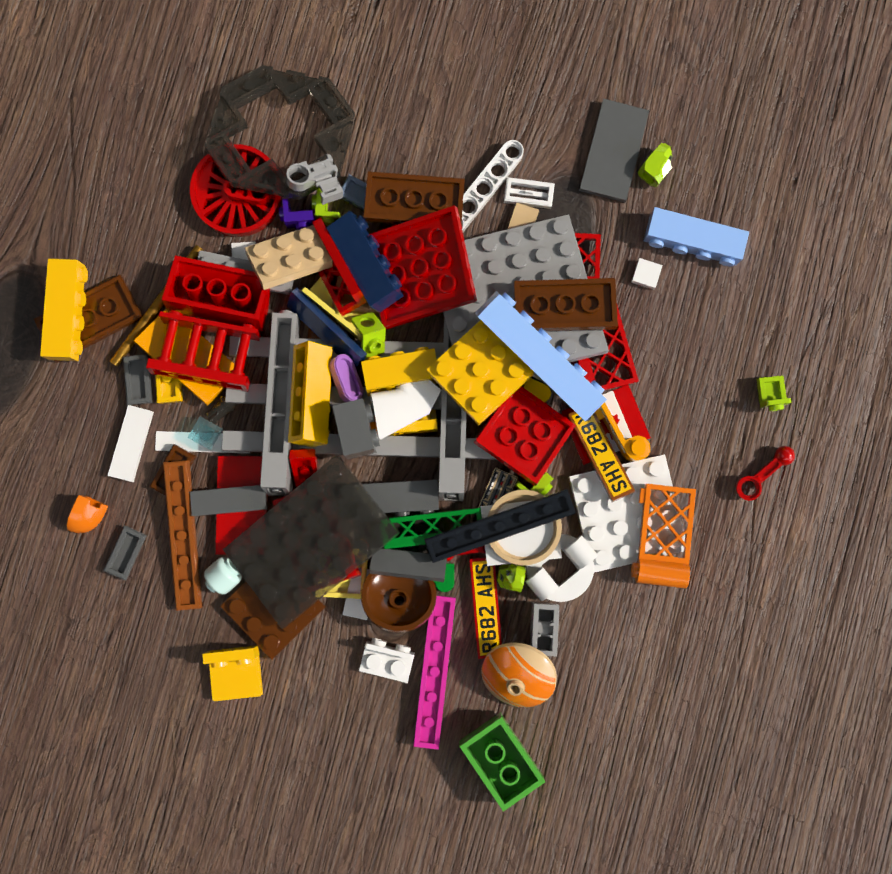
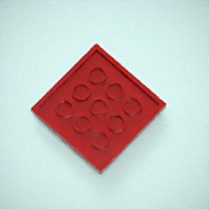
[369,205,477,329]

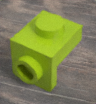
[312,187,341,226]
[756,376,791,411]
[514,472,553,496]

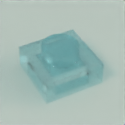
[188,416,223,450]

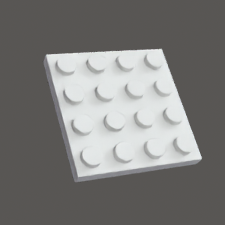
[569,454,685,572]

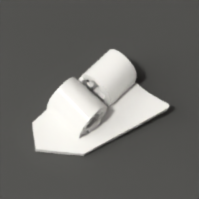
[370,380,441,440]

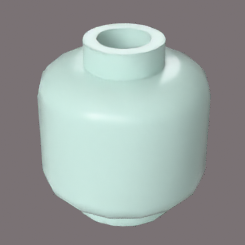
[204,557,242,594]

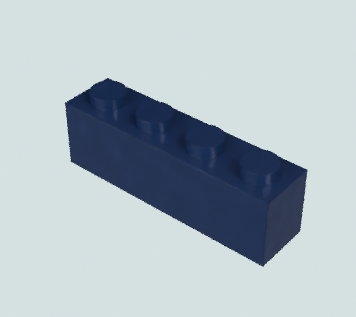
[327,211,404,312]

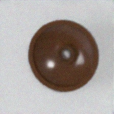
[361,573,437,633]

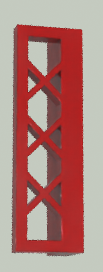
[312,217,367,316]

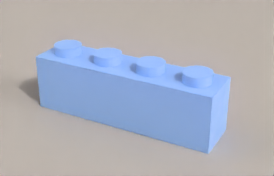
[643,207,749,267]

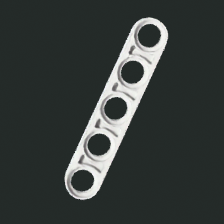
[461,140,524,232]

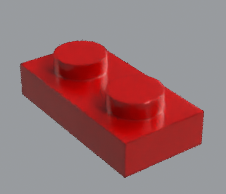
[289,448,321,487]

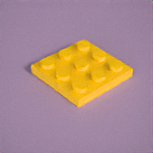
[426,320,534,425]

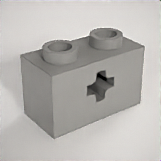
[530,602,559,657]

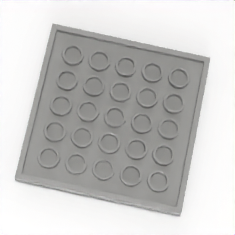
[443,214,609,363]

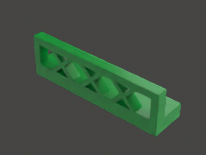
[381,508,482,549]

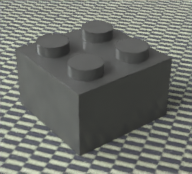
[332,399,380,459]

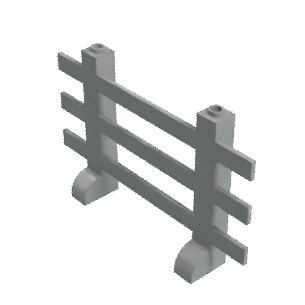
[222,310,496,502]

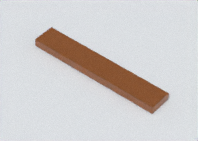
[163,460,202,611]

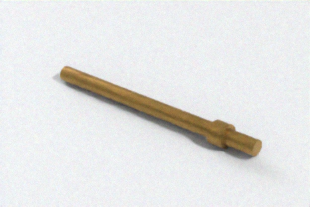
[110,245,204,367]

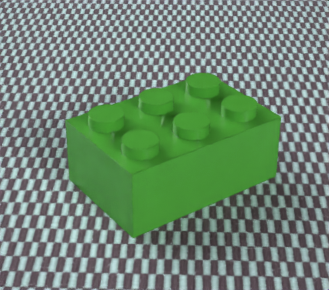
[459,712,546,812]

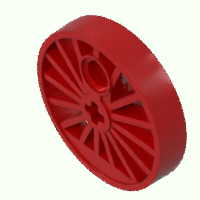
[190,144,283,237]

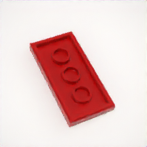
[215,456,267,555]

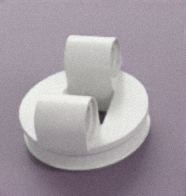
[525,534,598,602]

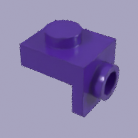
[279,198,316,230]

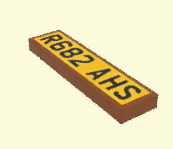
[567,411,635,502]

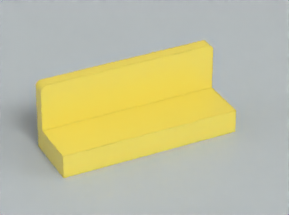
[301,277,374,342]

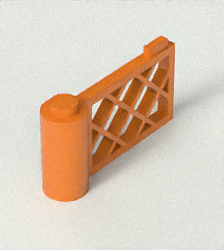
[631,484,696,589]

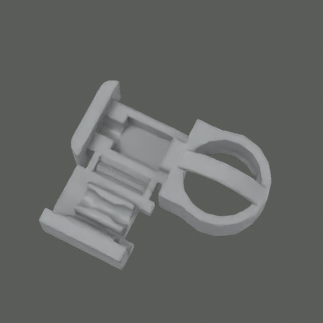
[286,154,344,205]

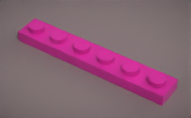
[414,595,456,750]

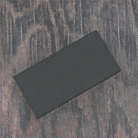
[579,99,650,203]

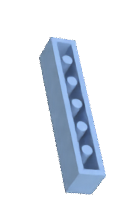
[475,291,607,421]

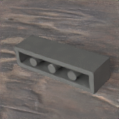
[338,480,439,520]

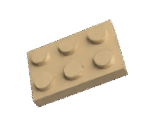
[245,225,333,290]

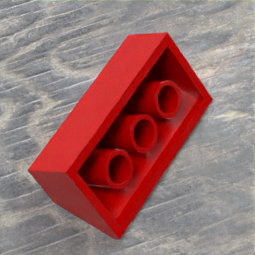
[161,255,270,331]

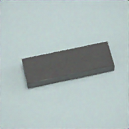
[190,485,268,516]
[370,547,447,582]

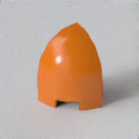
[67,495,108,533]

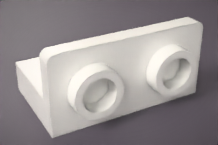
[359,638,415,683]

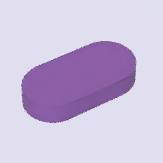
[329,354,363,402]

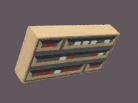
[478,468,518,508]

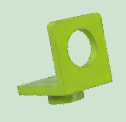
[351,312,386,359]

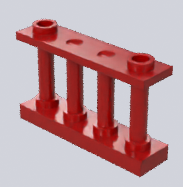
[146,310,261,392]

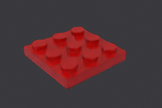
[474,386,576,486]

